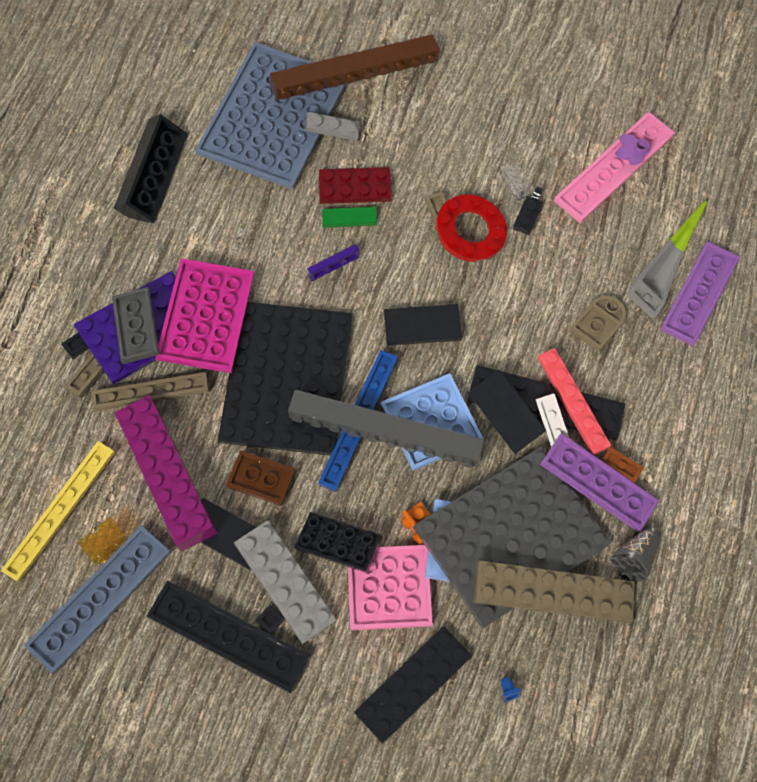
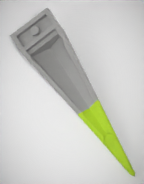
[626,201,707,318]

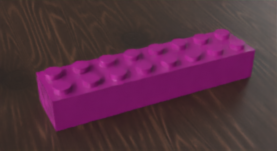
[114,395,217,552]

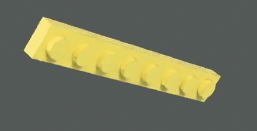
[1,441,115,583]

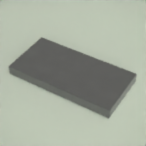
[112,287,160,364]

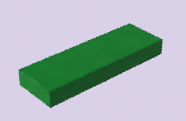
[322,207,377,228]

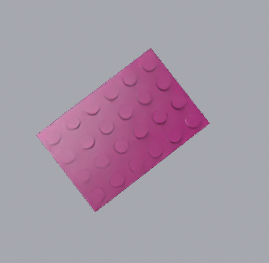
[155,258,254,373]

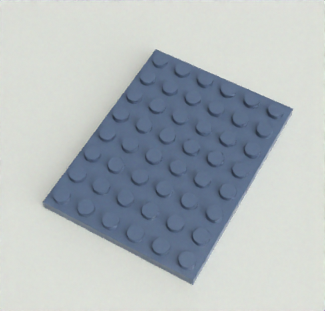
[195,42,347,190]

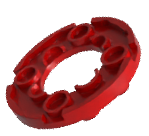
[435,194,507,262]

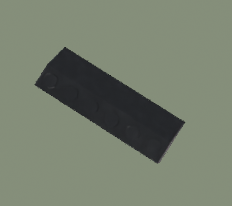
[114,114,188,223]

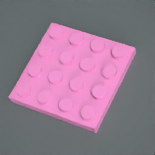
[348,545,433,631]

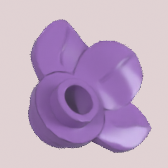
[615,135,650,165]

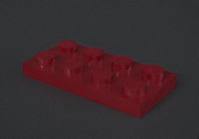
[319,167,391,204]

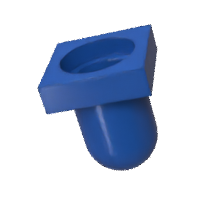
[500,677,520,702]

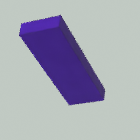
[307,244,359,282]

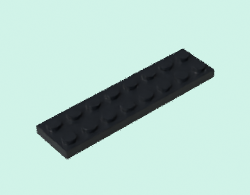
[467,365,625,441]
[147,580,311,694]

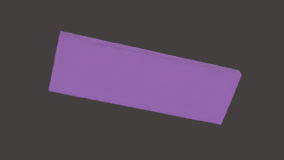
[660,241,740,347]
[540,433,659,533]

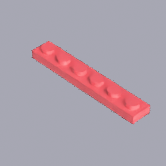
[537,348,611,455]

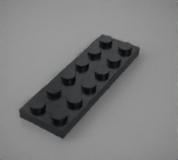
[354,626,472,745]

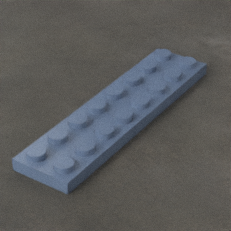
[24,525,171,674]

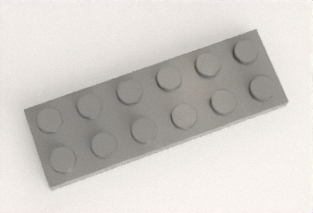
[234,520,336,645]

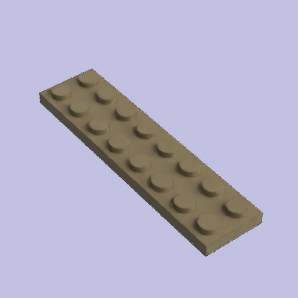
[474,561,634,623]

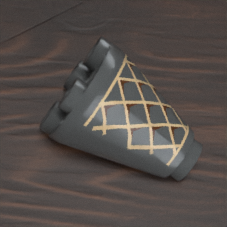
[610,528,661,582]

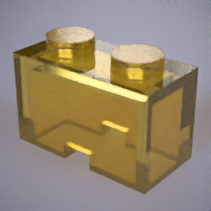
[77,517,127,565]

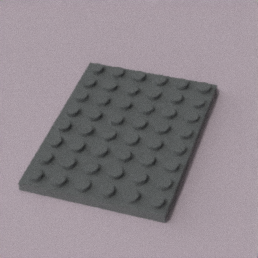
[413,447,611,629]

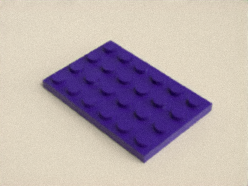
[73,271,176,385]

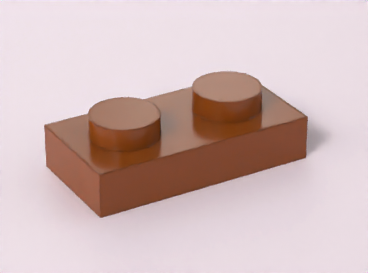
[601,447,644,483]

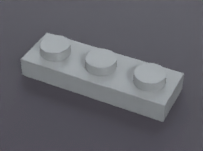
[305,112,359,141]

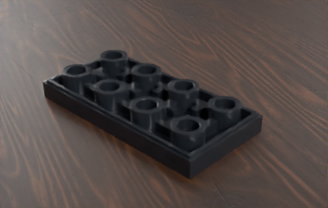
[384,304,462,346]
[468,369,546,454]
[200,498,257,571]
[294,512,383,574]

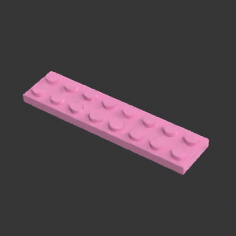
[554,112,675,224]

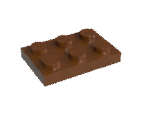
[226,450,296,506]

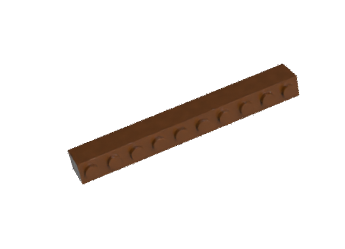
[269,34,440,101]

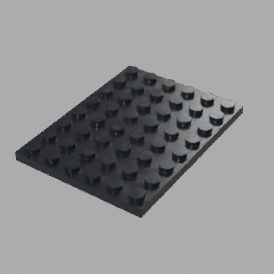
[218,302,353,456]

